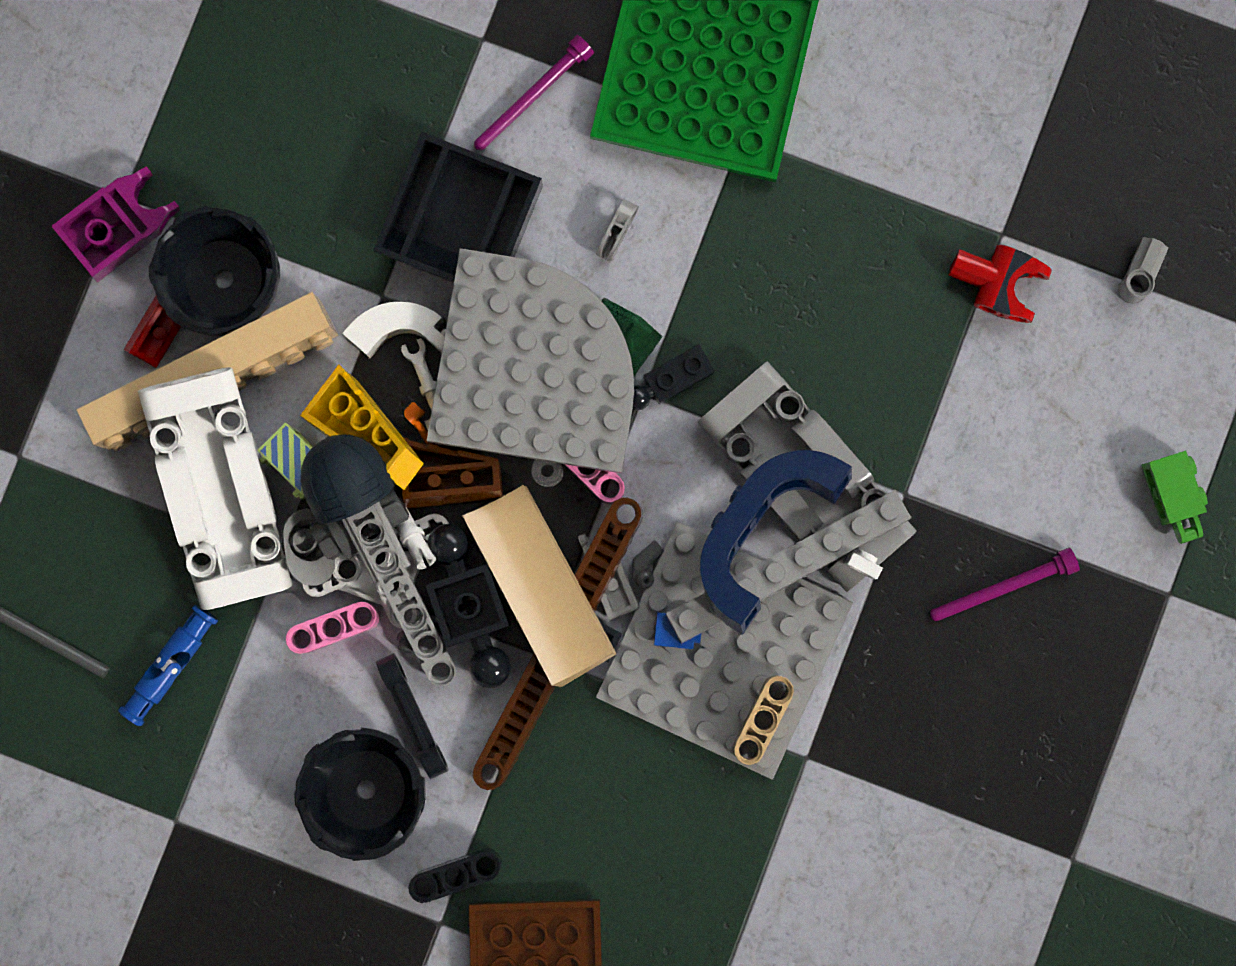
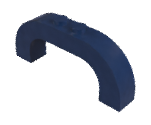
[700,450,852,635]

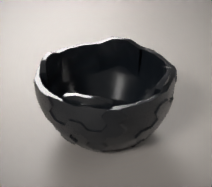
[149,206,280,336]
[294,727,426,861]

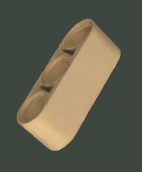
[733,675,794,765]

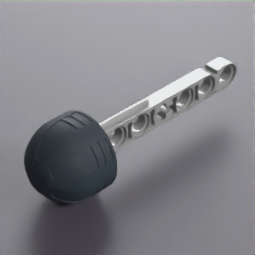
[301,435,456,686]

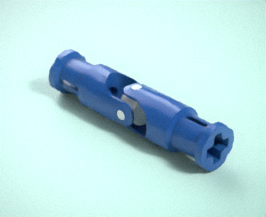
[118,604,219,726]

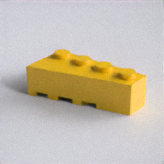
[300,364,424,490]

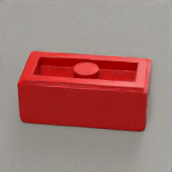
[124,296,181,368]

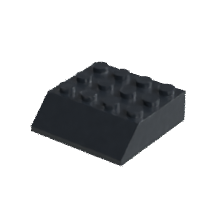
[373,131,543,283]

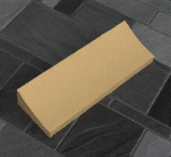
[463,485,617,687]

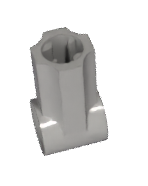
[1118,237,1168,304]

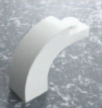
[342,302,446,358]

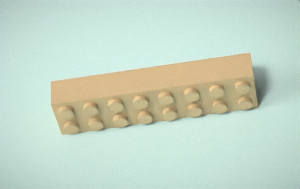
[76,292,339,452]

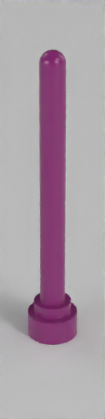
[474,34,594,151]
[930,547,1080,621]

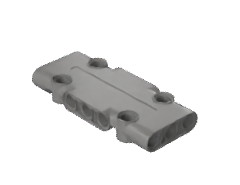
[698,361,917,592]

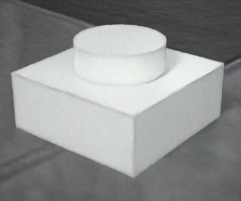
[844,550,883,579]

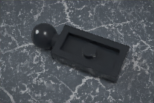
[633,344,715,411]

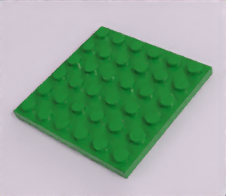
[590,0,819,182]

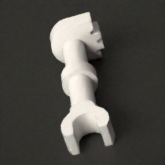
[401,338,437,430]

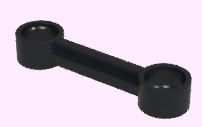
[376,653,449,779]

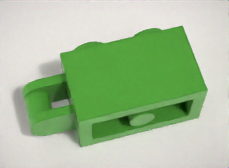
[1141,451,1208,544]

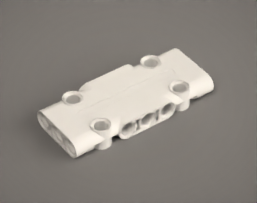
[138,367,293,610]

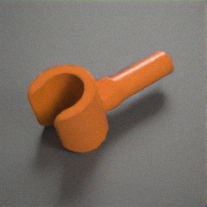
[404,402,433,444]

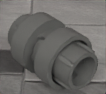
[310,487,409,560]

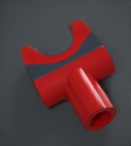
[948,245,1052,323]

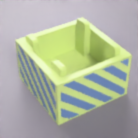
[257,422,313,500]

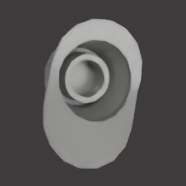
[281,508,335,586]

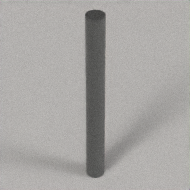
[0,607,110,678]

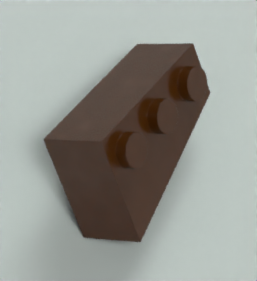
[402,437,503,508]

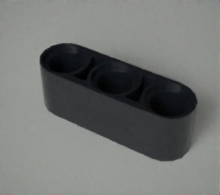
[408,848,502,903]

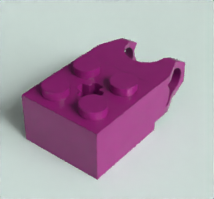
[52,166,180,283]

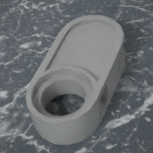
[596,199,639,262]

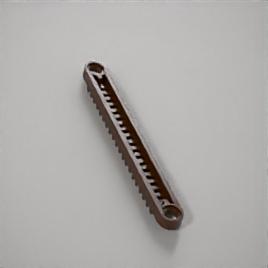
[473,497,643,790]

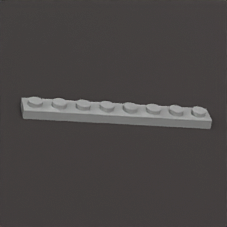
[666,490,911,644]

